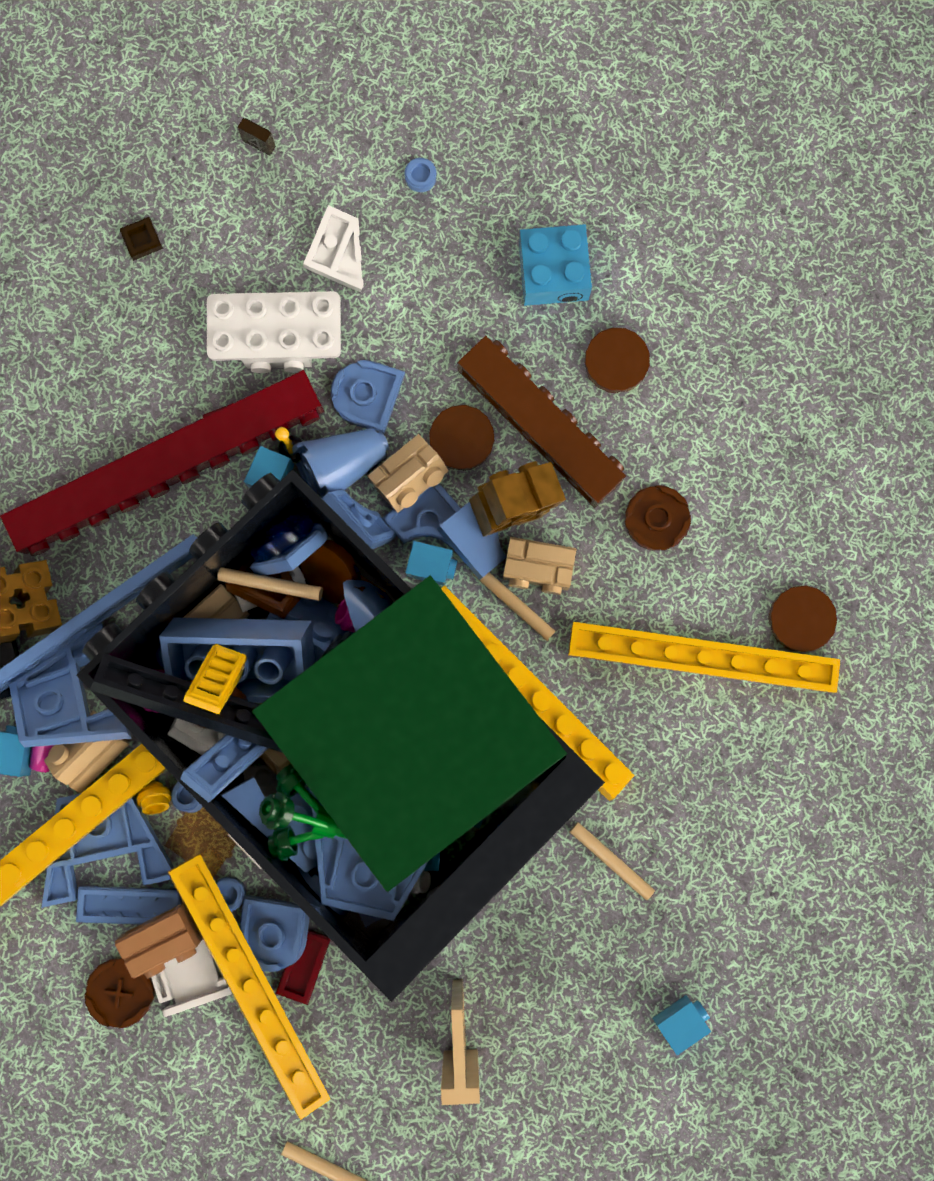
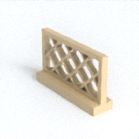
[441,979,480,1105]

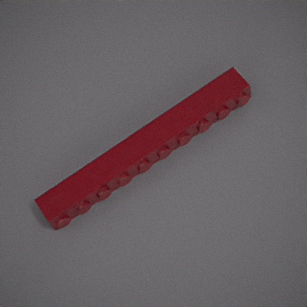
[0,370,325,556]

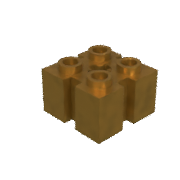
[469,461,566,537]
[0,560,62,643]

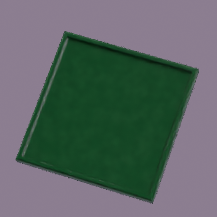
[252,575,567,893]

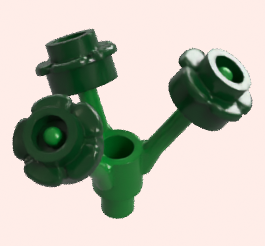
[259,764,347,861]

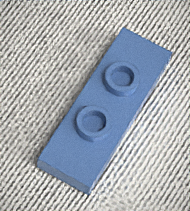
[76,886,183,924]

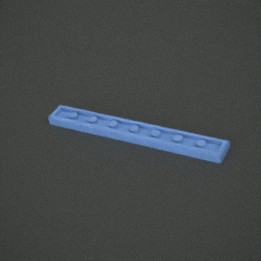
[0,534,197,693]

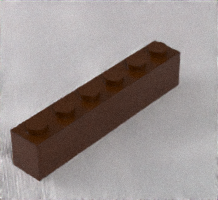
[457,336,626,508]

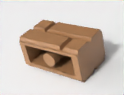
[115,903,202,979]

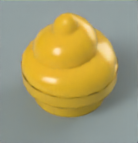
[136,779,171,815]

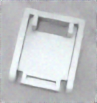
[151,938,232,1017]

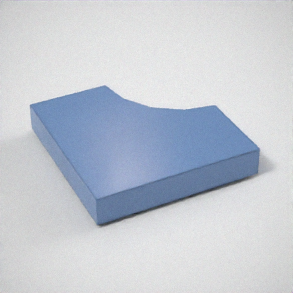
[383,483,461,548]
[322,490,397,549]
[437,502,506,580]

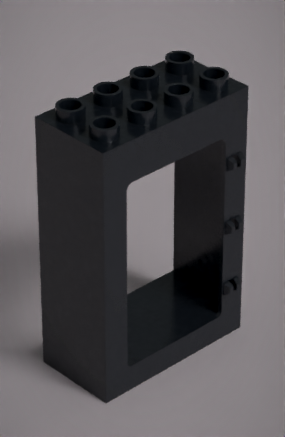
[76,470,605,1002]

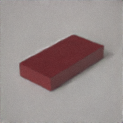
[275,929,331,1005]

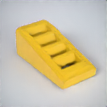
[183,644,247,714]

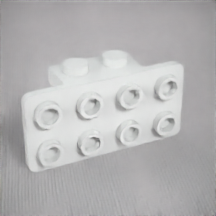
[207,291,341,373]

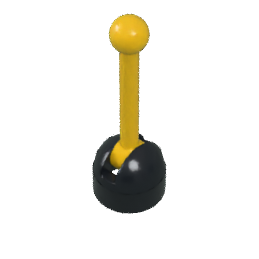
[275,427,303,463]

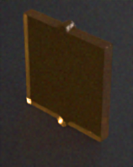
[164,807,236,878]

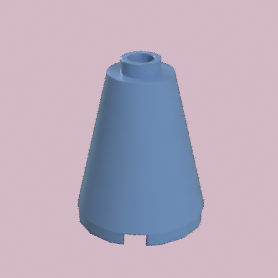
[292,428,389,498]

